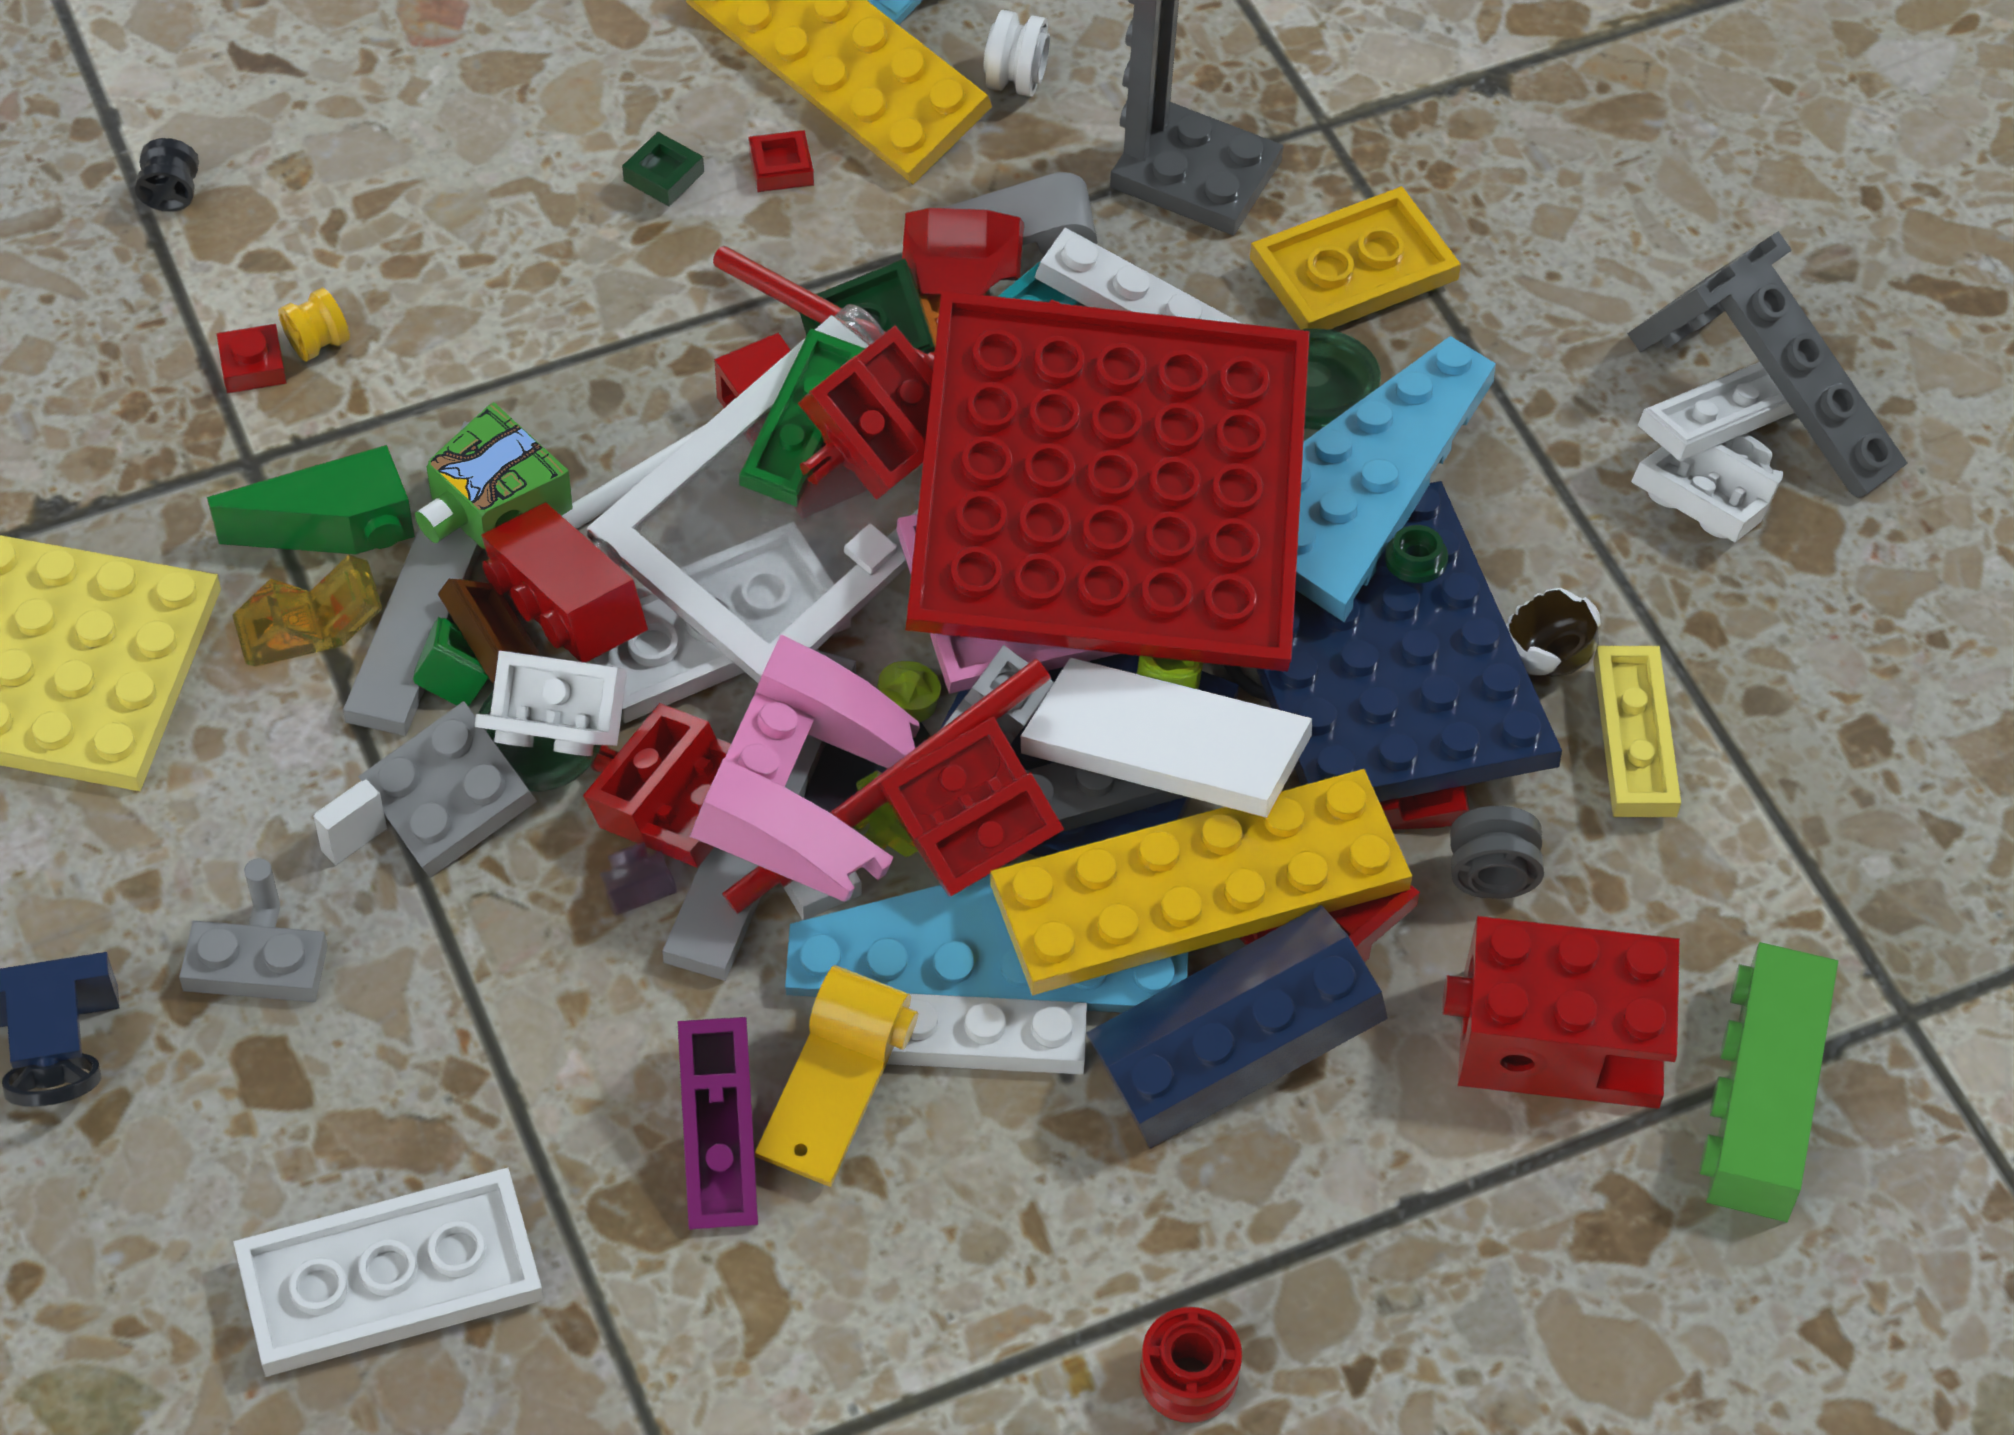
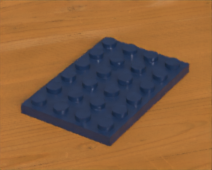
[1256,481,1562,802]

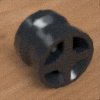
[135,138,199,212]

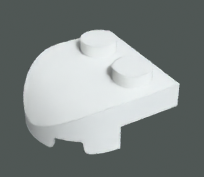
[1631,434,1783,542]

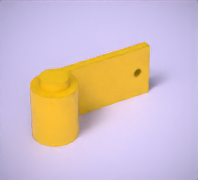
[755,965,918,1187]

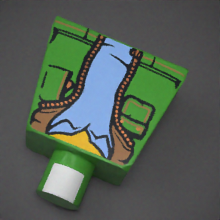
[415,402,573,549]

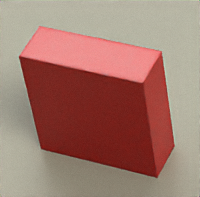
[748,130,814,192]

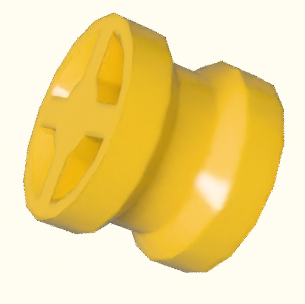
[278,287,350,362]

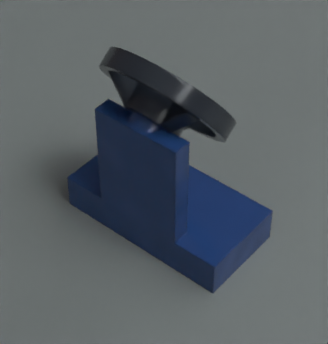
[0,952,120,1107]

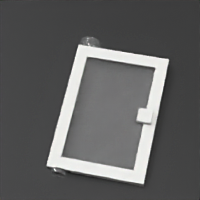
[587,304,923,684]

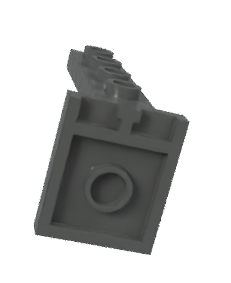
[1110,0,1284,236]
[1627,231,1908,497]

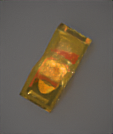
[232,554,383,667]

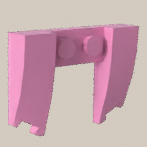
[690,634,920,902]

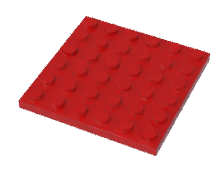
[905,290,1310,672]

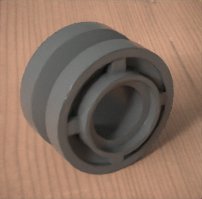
[1450,806,1544,899]

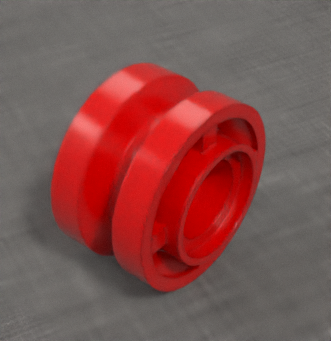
[1139,1307,1242,1423]

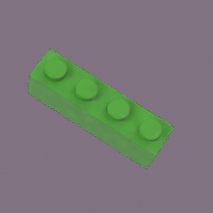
[1699,942,1839,1222]

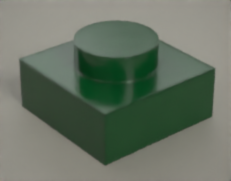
[622,132,704,206]

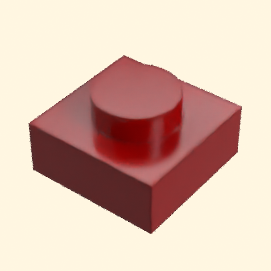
[216,324,287,393]

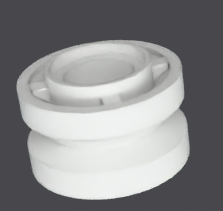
[983,10,1050,97]

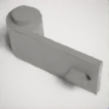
[943,172,1097,256]

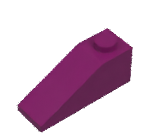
[677,1017,758,1229]

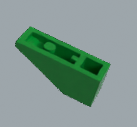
[207,445,415,555]

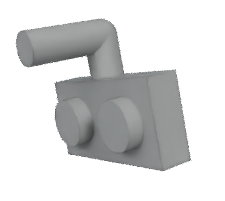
[179,858,328,1002]

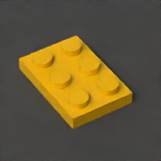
[1250,186,1461,337]

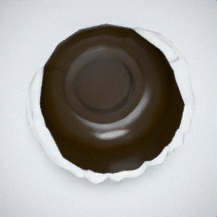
[1506,588,1601,677]

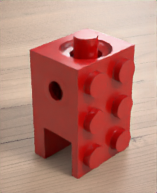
[1442,916,1680,1109]

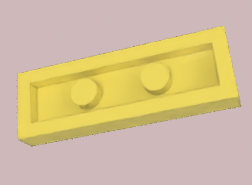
[1593,646,1681,817]

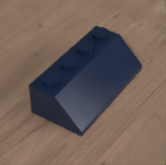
[1086,905,1388,1148]

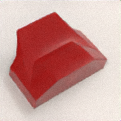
[902,208,1024,295]

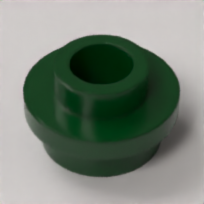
[1385,525,1448,583]

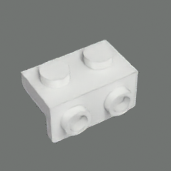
[474,651,628,756]

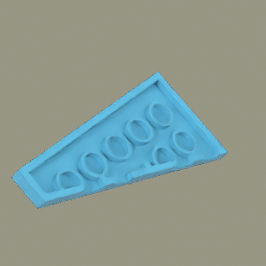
[1295,336,1496,622]
[785,874,1188,1013]

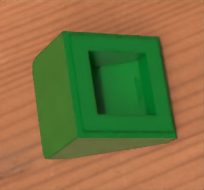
[413,616,489,706]

